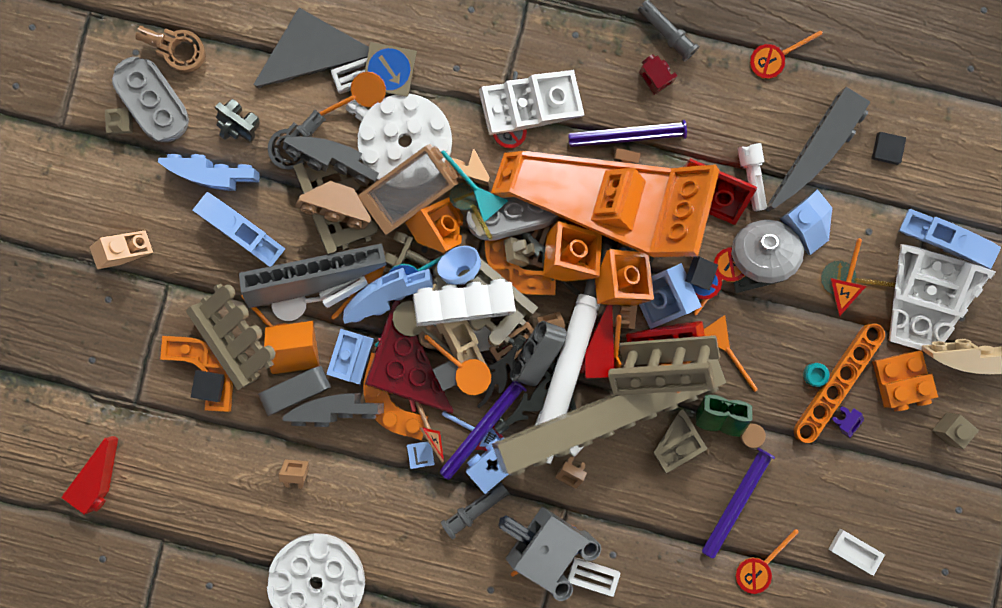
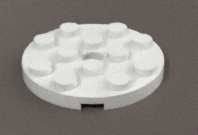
[358,94,452,189]
[267,533,365,608]

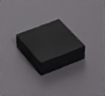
[872,132,907,165]
[685,256,718,291]
[190,370,225,402]

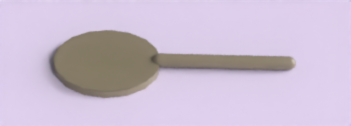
[393,301,454,357]

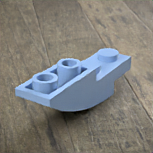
[158,154,260,191]
[192,192,285,267]
[898,209,1001,269]
[343,268,433,324]

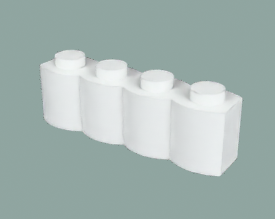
[413,279,516,326]

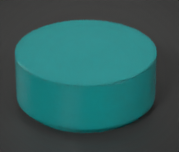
[803,363,830,387]

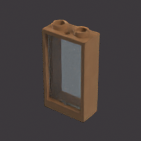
[358,144,458,235]

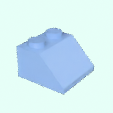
[639,263,702,329]

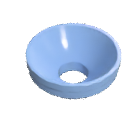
[437,246,481,285]

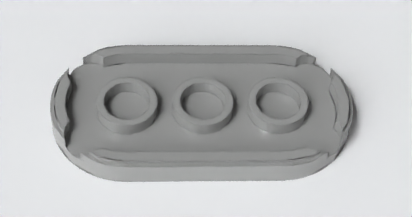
[112,57,189,142]
[467,197,559,241]

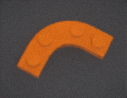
[485,237,556,296]
[160,336,233,412]
[363,352,429,440]

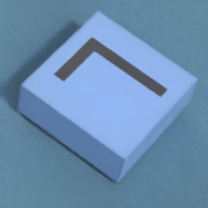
[407,441,435,469]

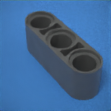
[510,321,566,387]
[258,366,331,416]

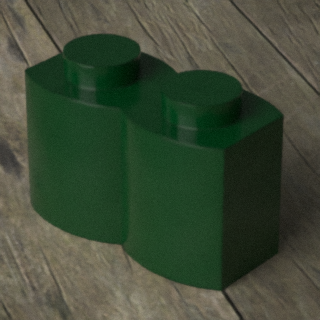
[696,395,752,436]

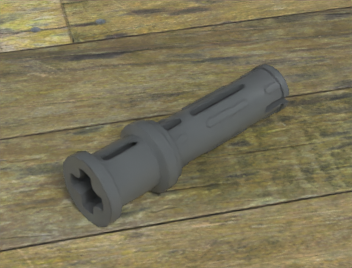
[638,0,700,62]
[441,482,509,540]

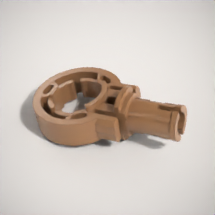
[135,26,206,73]

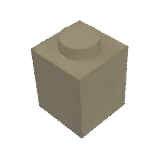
[932,413,979,449]

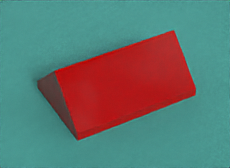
[683,158,757,225]

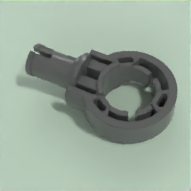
[268,109,326,170]

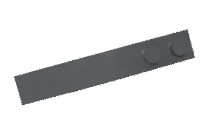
[765,87,870,212]
[239,244,386,308]

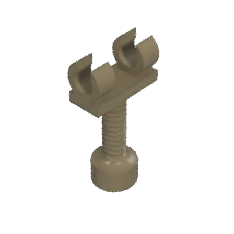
[385,231,442,279]

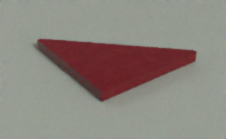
[364,300,453,414]

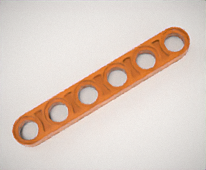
[793,324,885,443]

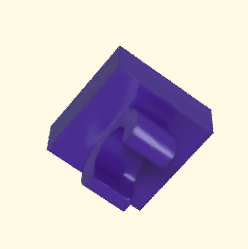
[832,407,864,438]

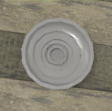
[731,220,804,283]

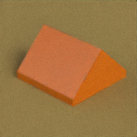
[264,321,320,374]

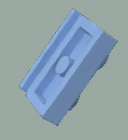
[327,329,375,385]

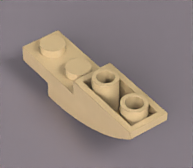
[432,284,486,364]
[922,339,1002,374]

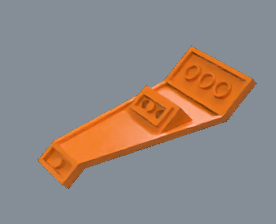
[491,151,719,257]

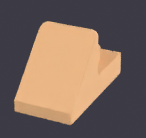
[444,149,490,186]

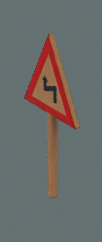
[415,402,444,462]

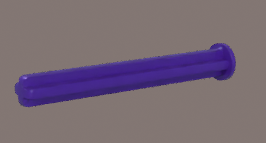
[568,120,687,147]
[440,379,527,480]
[702,448,775,559]

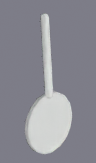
[271,295,350,321]

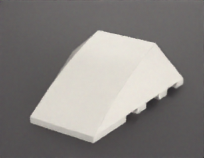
[889,244,996,350]

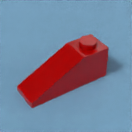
[579,305,614,378]
[626,321,705,342]
[61,436,118,515]

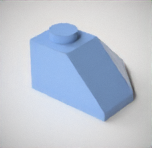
[780,189,832,255]

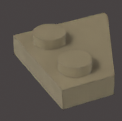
[653,409,708,473]

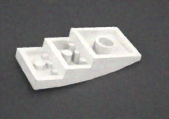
[479,70,584,135]

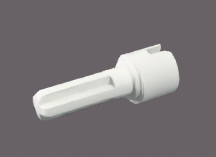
[737,143,767,211]

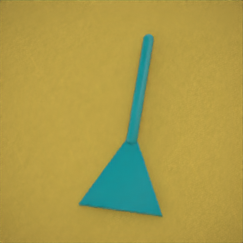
[441,150,509,223]

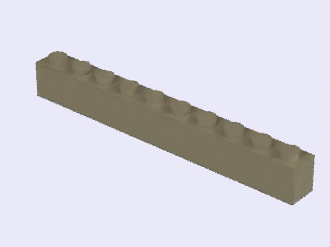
[492,359,726,476]

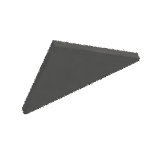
[253,8,369,88]

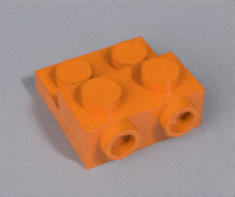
[872,350,938,411]

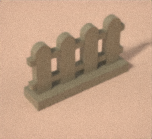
[293,163,378,255]
[433,245,538,347]
[186,284,275,390]

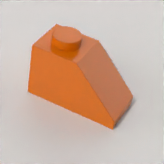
[405,197,464,253]

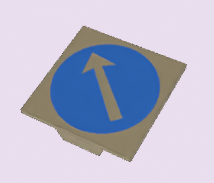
[365,42,417,97]

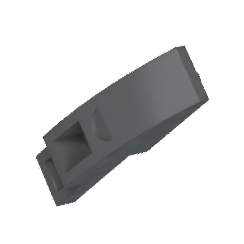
[283,136,379,186]
[283,393,384,427]

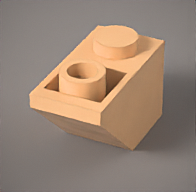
[90,230,153,269]

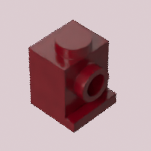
[639,54,677,95]

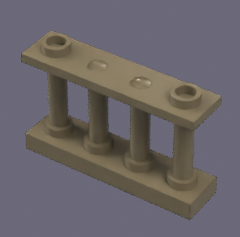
[608,335,720,395]

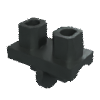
[215,99,260,143]

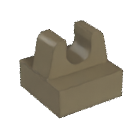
[105,108,133,135]
[504,237,535,267]

